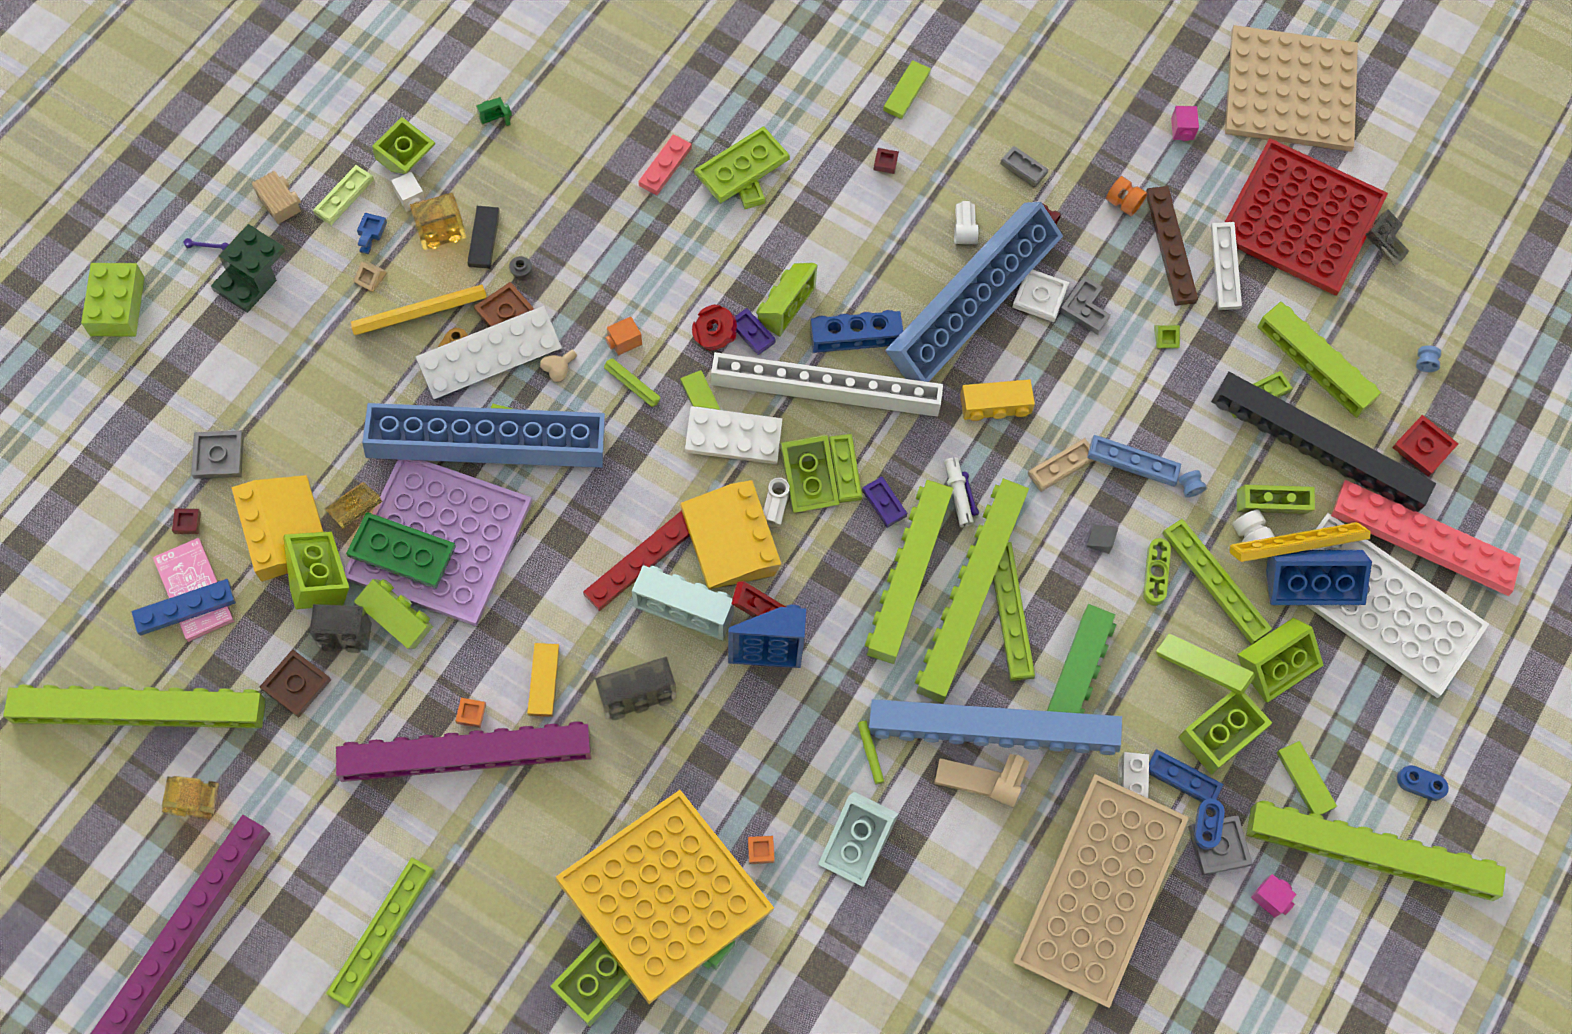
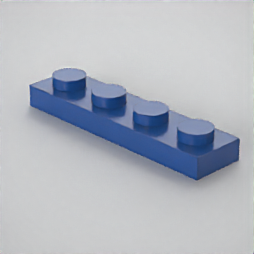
[131,579,236,636]

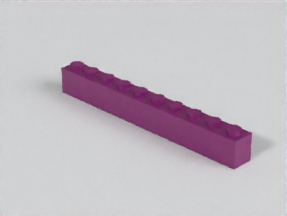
[336,721,591,782]
[90,814,271,1034]

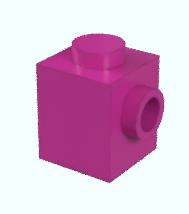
[1171,106,1199,141]
[1251,874,1297,918]

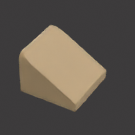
[353,262,387,292]

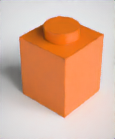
[605,316,642,356]

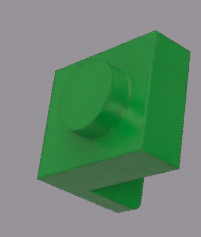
[476,97,512,126]

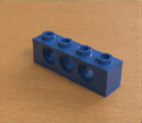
[810,310,903,353]

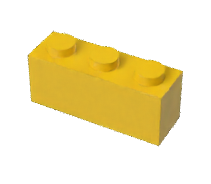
[960,379,1035,421]

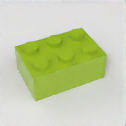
[81,263,145,337]
[1178,691,1272,775]
[550,937,632,1027]

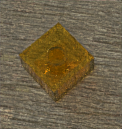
[410,192,466,250]

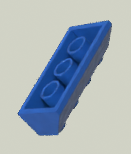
[1266,550,1372,605]

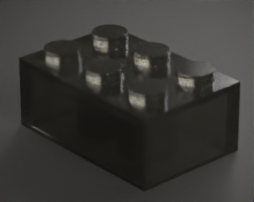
[595,657,677,720]

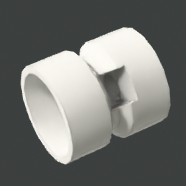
[1232,510,1275,542]

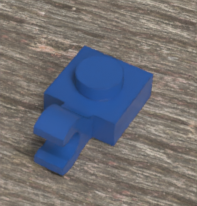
[357,213,387,254]

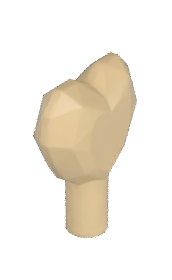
[540,349,577,382]

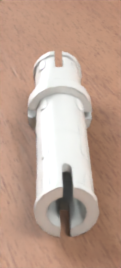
[944,457,974,528]

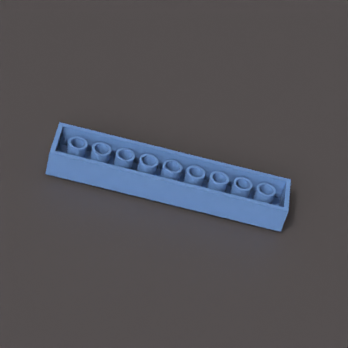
[885,202,1063,382]
[362,403,605,468]

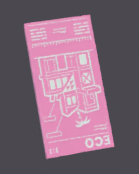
[153,538,235,642]

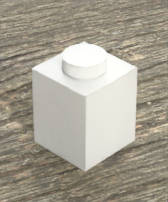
[391,172,426,212]

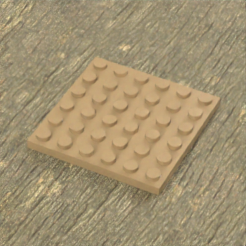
[1225,25,1358,152]

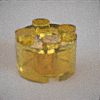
[161,776,219,820]

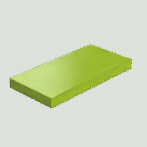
[694,126,790,204]

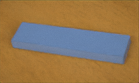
[1087,435,1181,487]

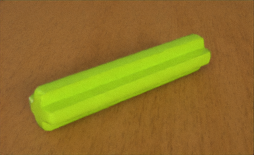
[604,358,661,407]

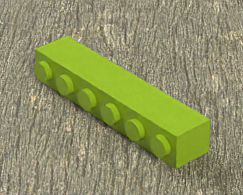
[1257,301,1382,418]

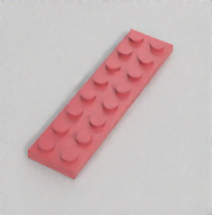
[1331,480,1521,596]

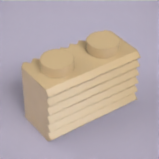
[252,171,301,224]

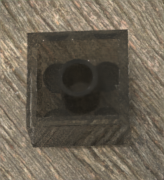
[309,604,372,653]

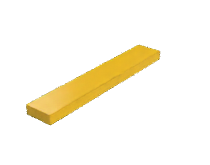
[351,284,487,335]
[1229,522,1371,562]

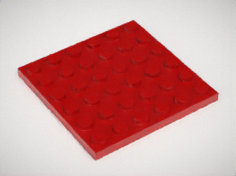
[1225,138,1388,296]

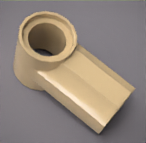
[990,754,1030,808]

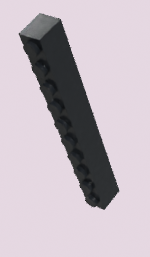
[1211,371,1436,512]

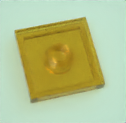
[325,482,383,529]

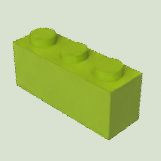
[1237,484,1315,514]
[354,579,434,649]

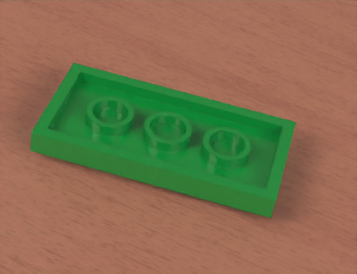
[346,512,456,589]

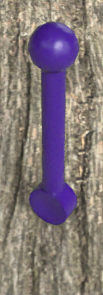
[183,238,229,250]
[962,471,979,516]

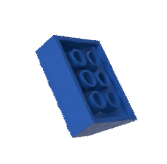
[728,605,806,668]

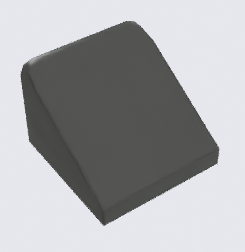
[1087,525,1118,554]

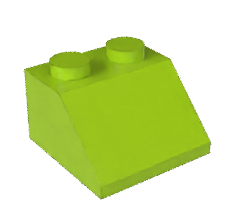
[372,117,435,174]

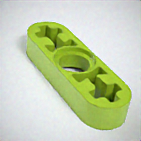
[1143,538,1171,606]

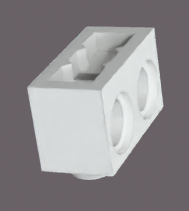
[1118,752,1149,798]

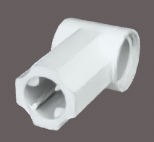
[954,201,978,245]
[763,478,789,528]

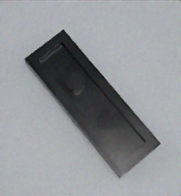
[467,205,500,269]

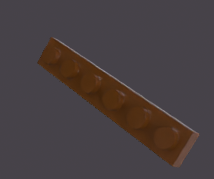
[1146,186,1198,306]

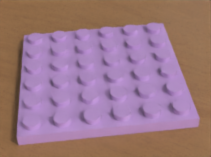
[344,459,533,627]

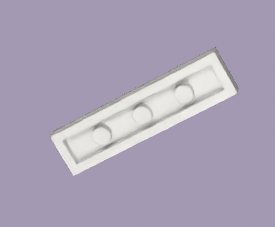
[1211,222,1242,310]

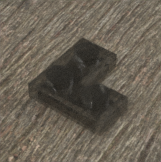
[1365,209,1409,266]

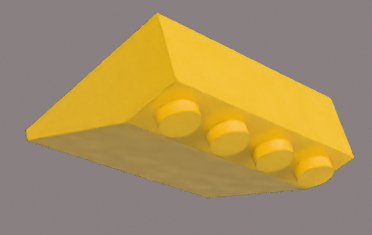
[231,475,324,582]
[680,480,781,589]

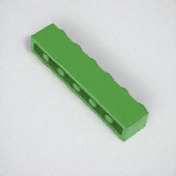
[1047,604,1117,714]

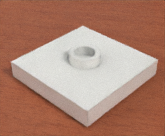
[1012,270,1069,322]

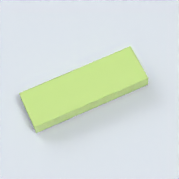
[313,165,374,226]

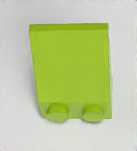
[780,435,840,513]
[283,531,349,610]

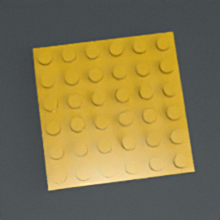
[555,790,774,1004]

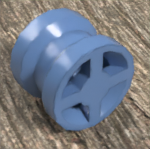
[1416,345,1441,372]
[1178,470,1207,497]

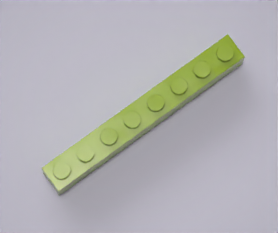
[865,480,954,664]

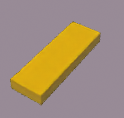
[527,643,560,717]

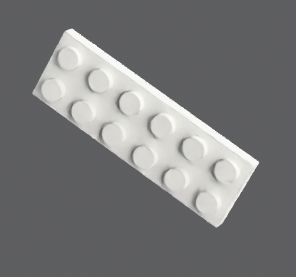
[416,306,562,400]

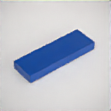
[1149,749,1224,802]

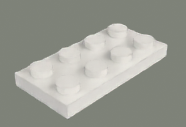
[685,406,782,465]

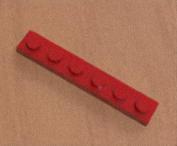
[583,510,690,611]

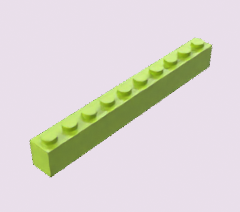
[914,478,1029,704]
[3,684,266,728]
[1246,801,1506,901]

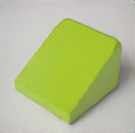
[1154,325,1180,348]

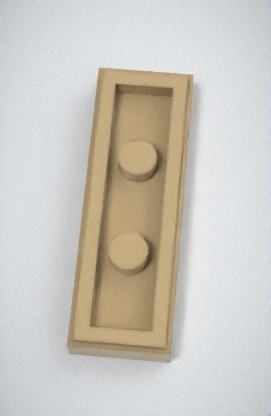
[1028,438,1095,492]
[934,758,1002,797]

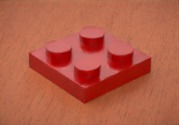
[1392,415,1459,477]

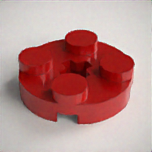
[692,304,737,351]

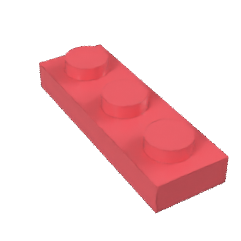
[638,134,692,195]

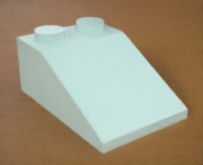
[818,792,899,887]

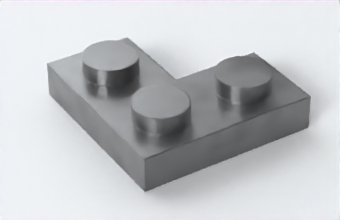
[1060,276,1111,335]

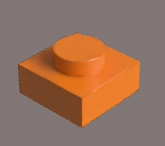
[455,698,486,728]
[748,836,775,864]

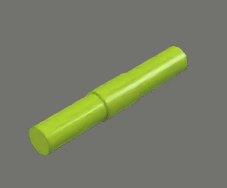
[857,720,885,785]

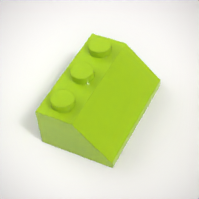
[756,263,818,337]
[1237,617,1324,702]

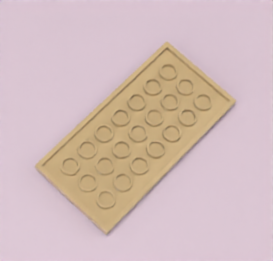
[1013,774,1189,1008]

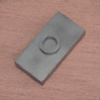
[1000,146,1049,187]

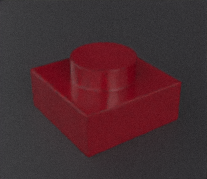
[873,148,899,174]
[172,508,201,534]

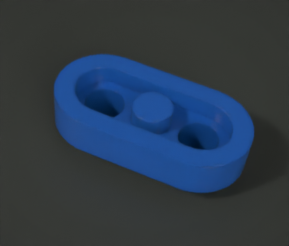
[1397,765,1449,801]
[1194,798,1225,850]

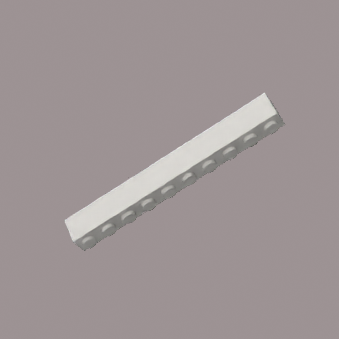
[711,352,943,417]

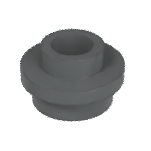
[509,256,532,278]

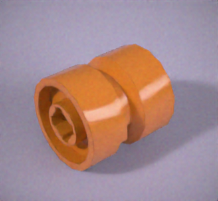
[1106,176,1147,217]

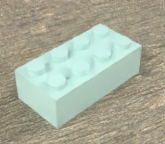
[632,565,734,641]

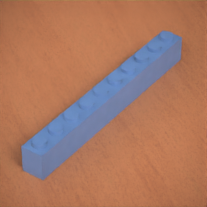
[869,699,1122,755]

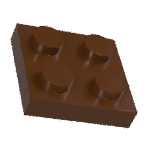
[259,649,331,718]

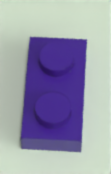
[735,308,776,355]
[862,477,908,528]

